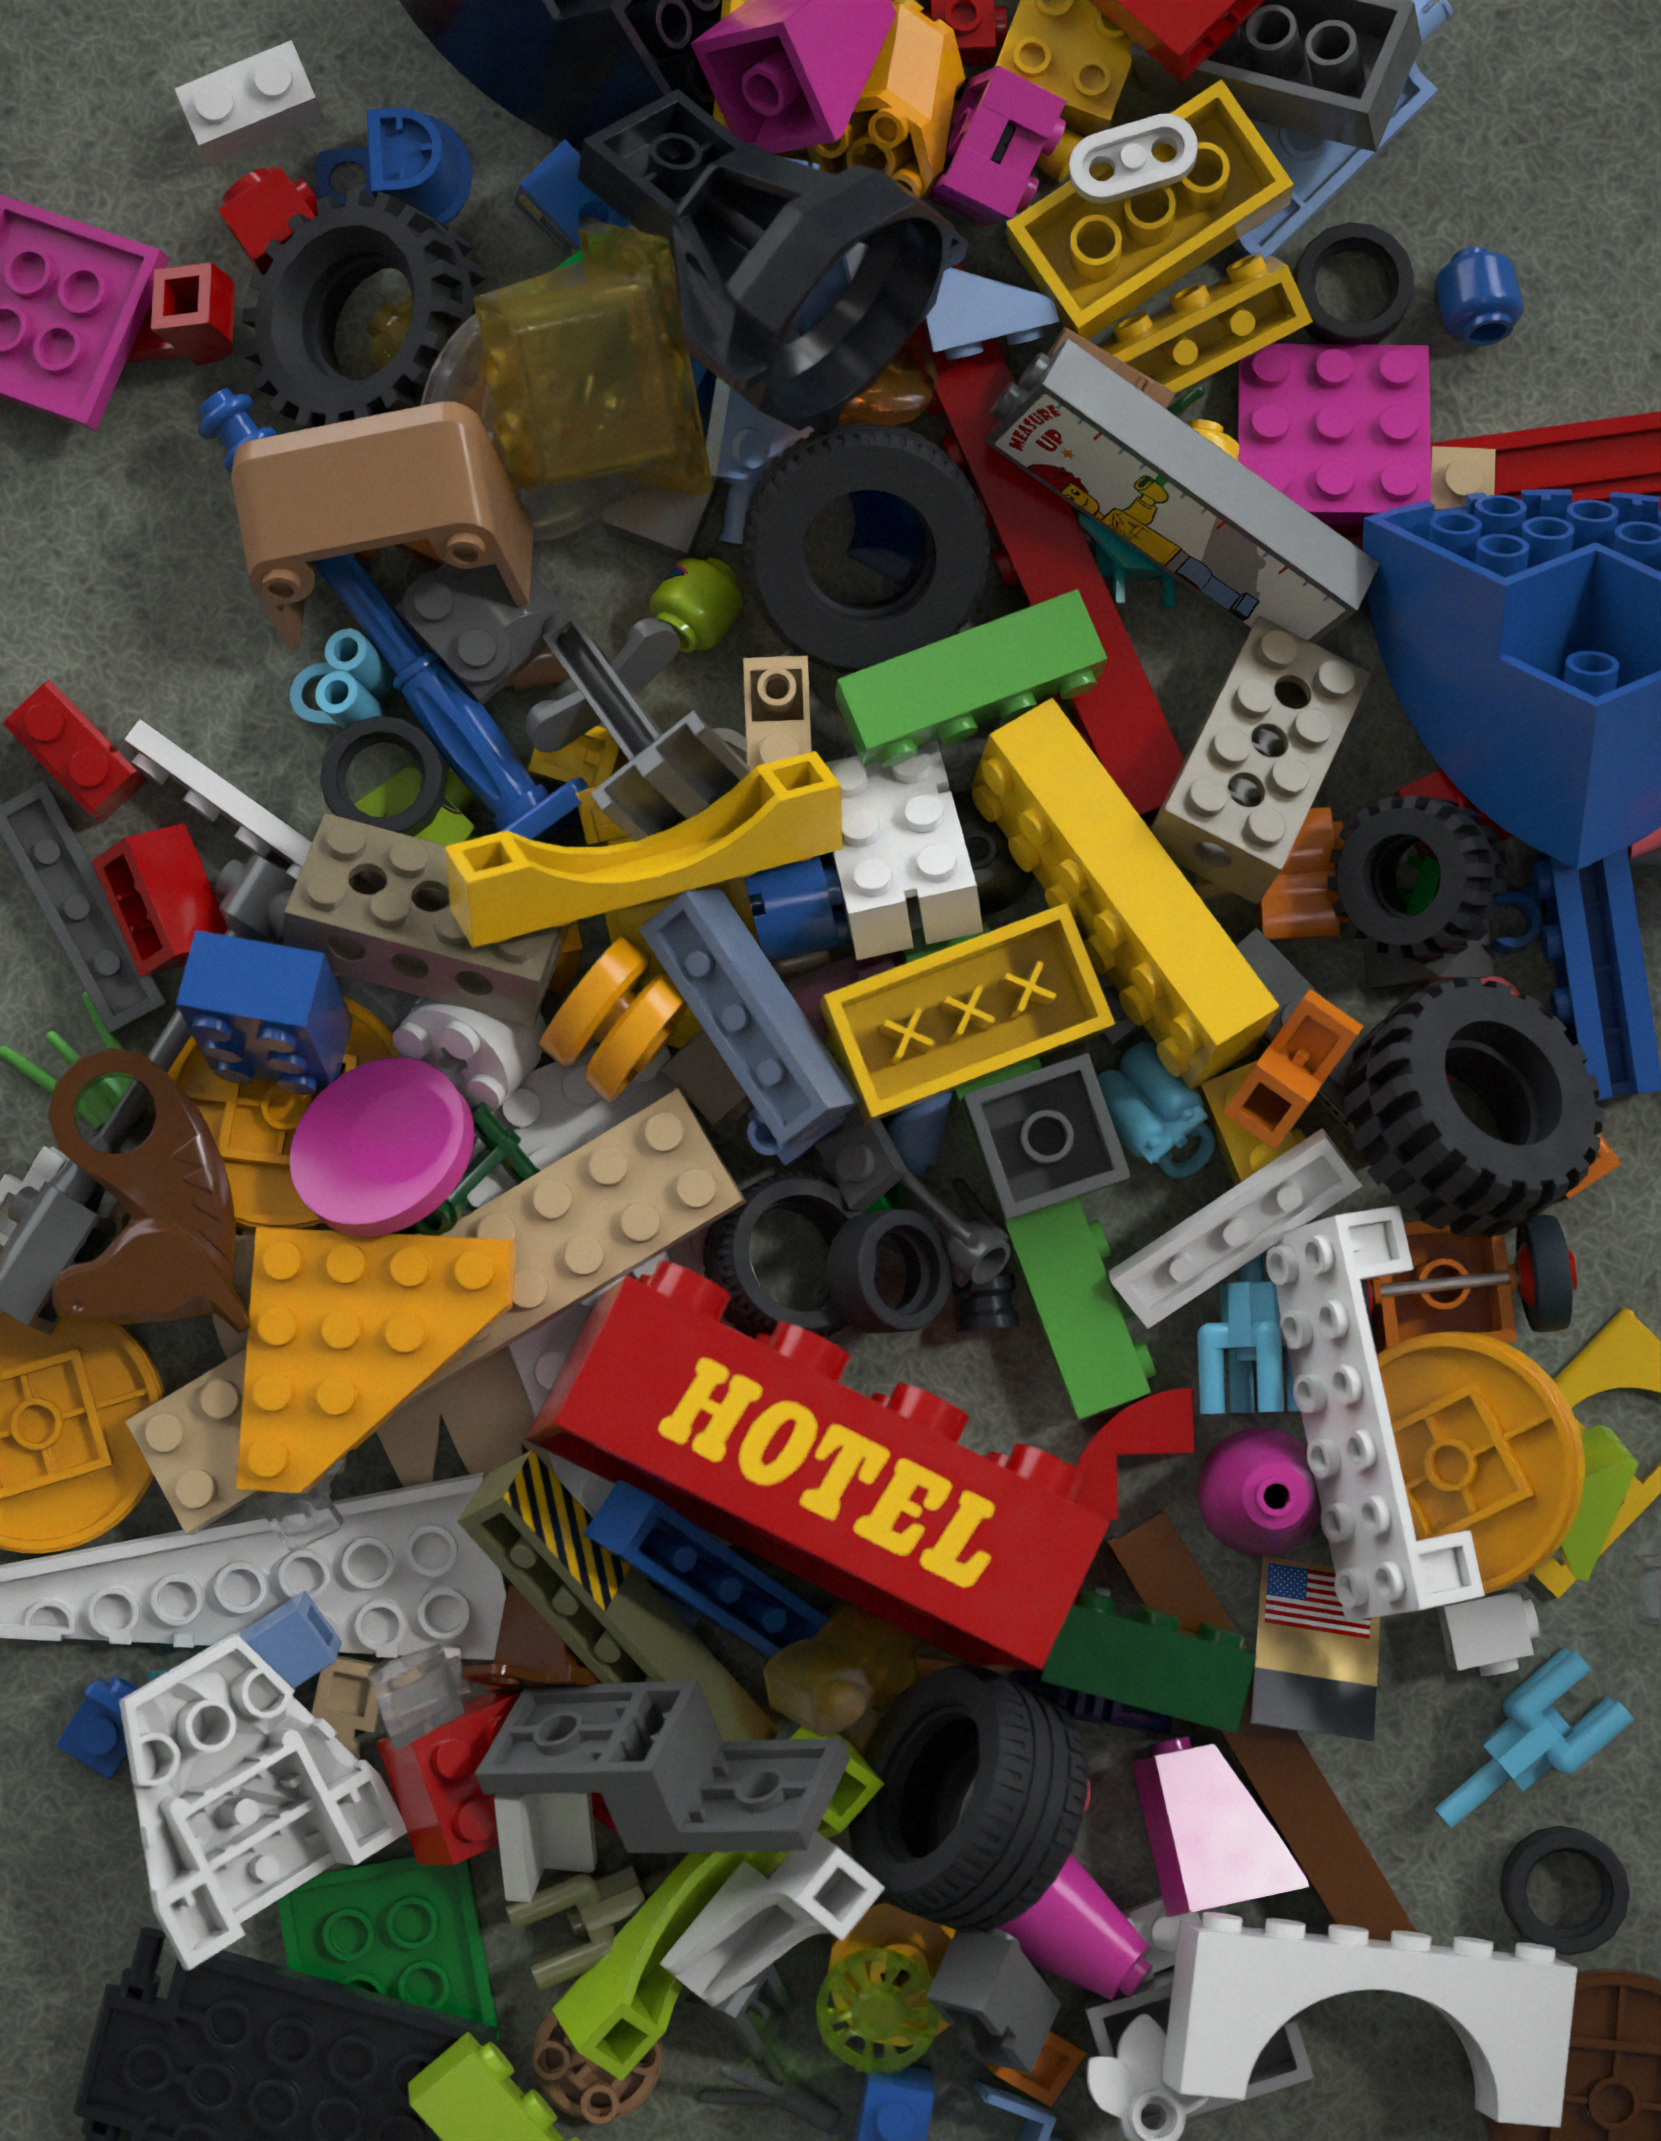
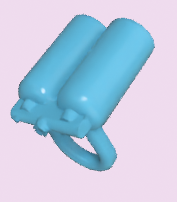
[290,628,395,729]
[1097,1041,1216,1178]

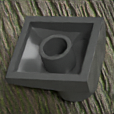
[394,563,568,705]

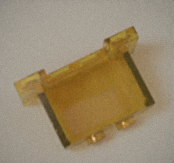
[473,222,714,498]

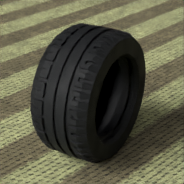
[849,1664,1088,1933]

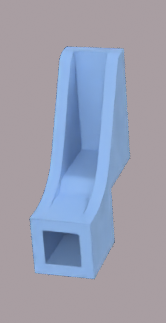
[842,242,1059,360]

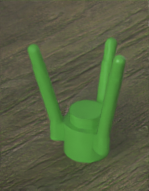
[0,991,150,1131]

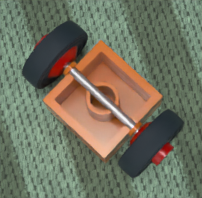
[1360,1215,1577,1354]

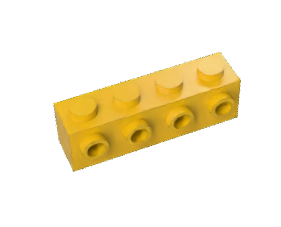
[1096,253,1313,393]

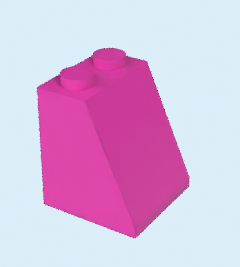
[691,0,896,154]

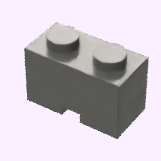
[926,1928,1061,2074]

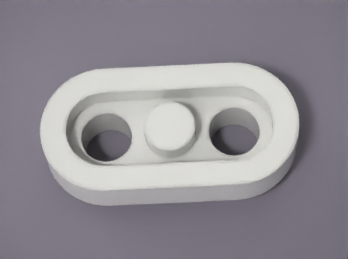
[1069,114,1198,204]

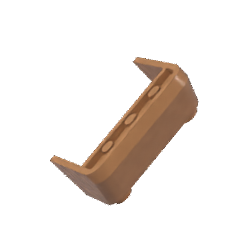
[231,402,534,650]

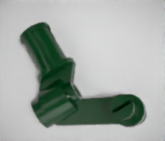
[389,1102,541,1236]

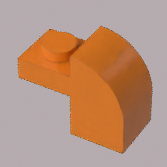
[1222,989,1364,1151]

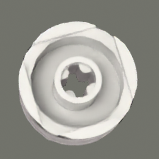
[392,997,547,1112]

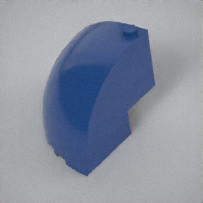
[1363,489,1661,870]

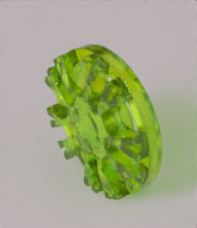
[816,1948,940,2074]

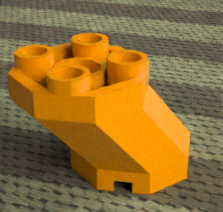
[807,0,966,202]

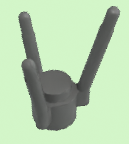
[878,1171,1011,1287]

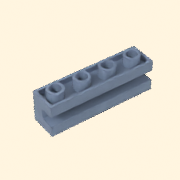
[639,888,862,1146]

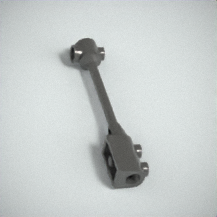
[0,854,297,1335]

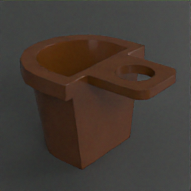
[460,1585,602,1693]

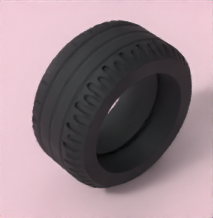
[703,1172,880,1339]

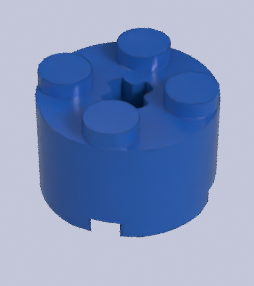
[744,852,851,962]

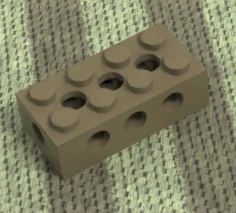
[1150,615,1372,905]
[283,813,570,1027]

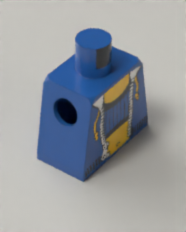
[514,139,651,266]

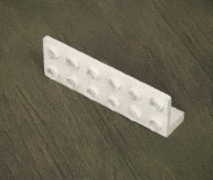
[1266,1205,1485,1621]

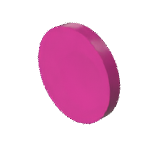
[290,1057,474,1236]

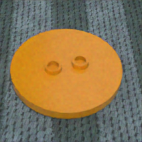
[167,995,401,1233]
[0,1309,166,1553]
[1376,1331,1585,1594]

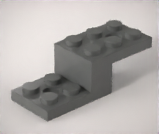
[475,1681,850,1853]

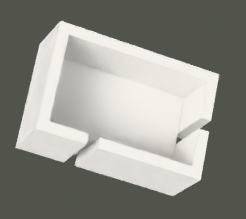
[825,739,983,960]

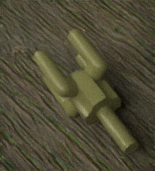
[505,1862,681,1991]

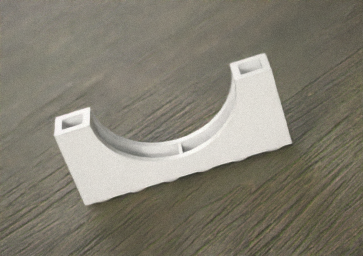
[1162,1912,1577,2127]

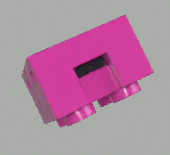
[927,65,1067,227]

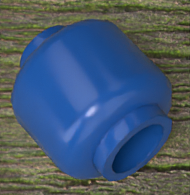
[1434,247,1524,346]

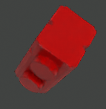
[2,680,148,823]

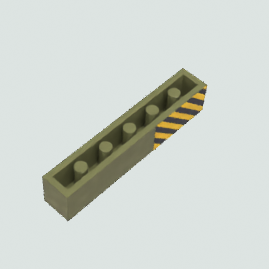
[457,1450,780,1741]

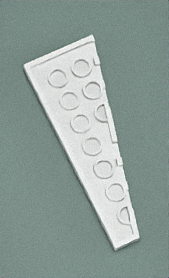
[0,1472,507,1661]

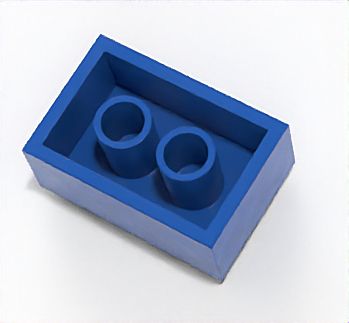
[176,930,353,1095]

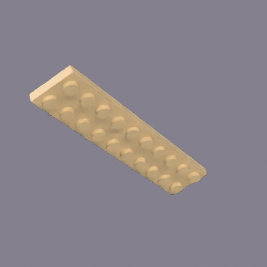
[125,1089,747,1534]

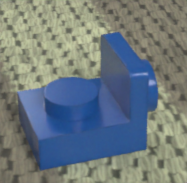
[56,1675,140,1780]

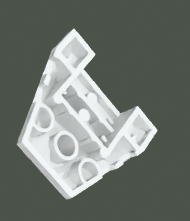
[119,1634,407,1970]

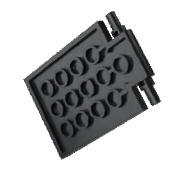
[73,1927,499,2141]

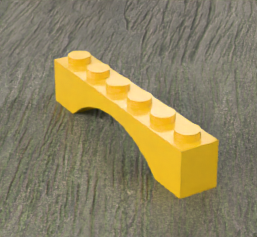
[445,751,842,948]

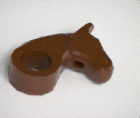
[48,1048,251,1334]

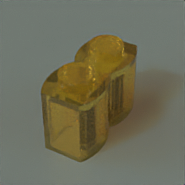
[763,1609,919,1737]

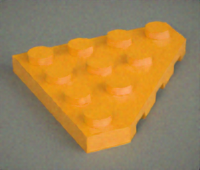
[236,1227,517,1494]

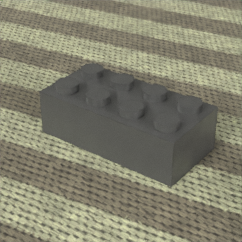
[1130,0,1422,152]

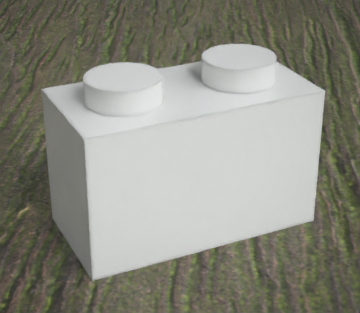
[174,40,325,167]

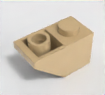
[743,656,812,769]

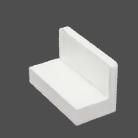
[494,1792,597,1903]

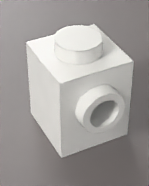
[1436,1588,1540,1676]

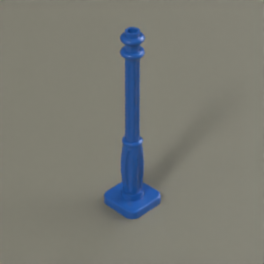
[198,388,591,844]

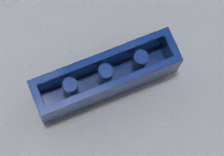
[583,1479,836,1679]

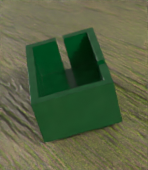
[1036,1588,1257,1734]

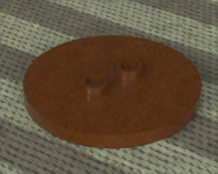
[1482,1968,1661,2141]

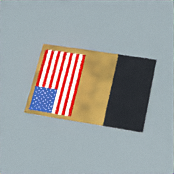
[1251,1556,1380,1742]

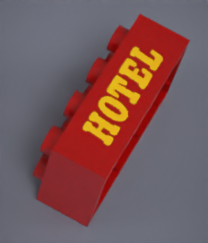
[525,1261,1110,1671]

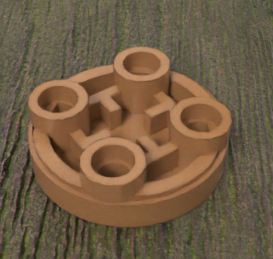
[532,2004,663,2124]

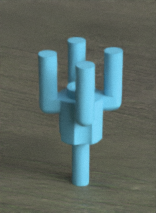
[1197,1252,1301,1414]
[1434,1647,1635,1829]

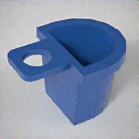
[316,108,473,225]

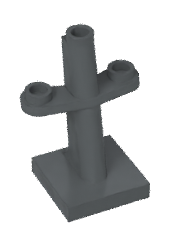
[526,610,752,842]

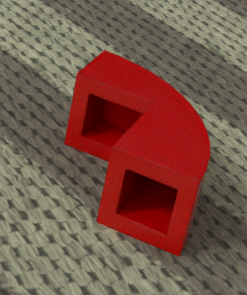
[1073,1388,1194,1520]

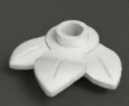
[1087,2014,1209,2141]

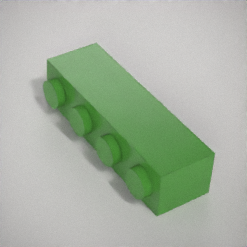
[835,589,1108,767]

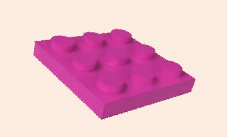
[0,194,170,432]
[1237,344,1431,525]

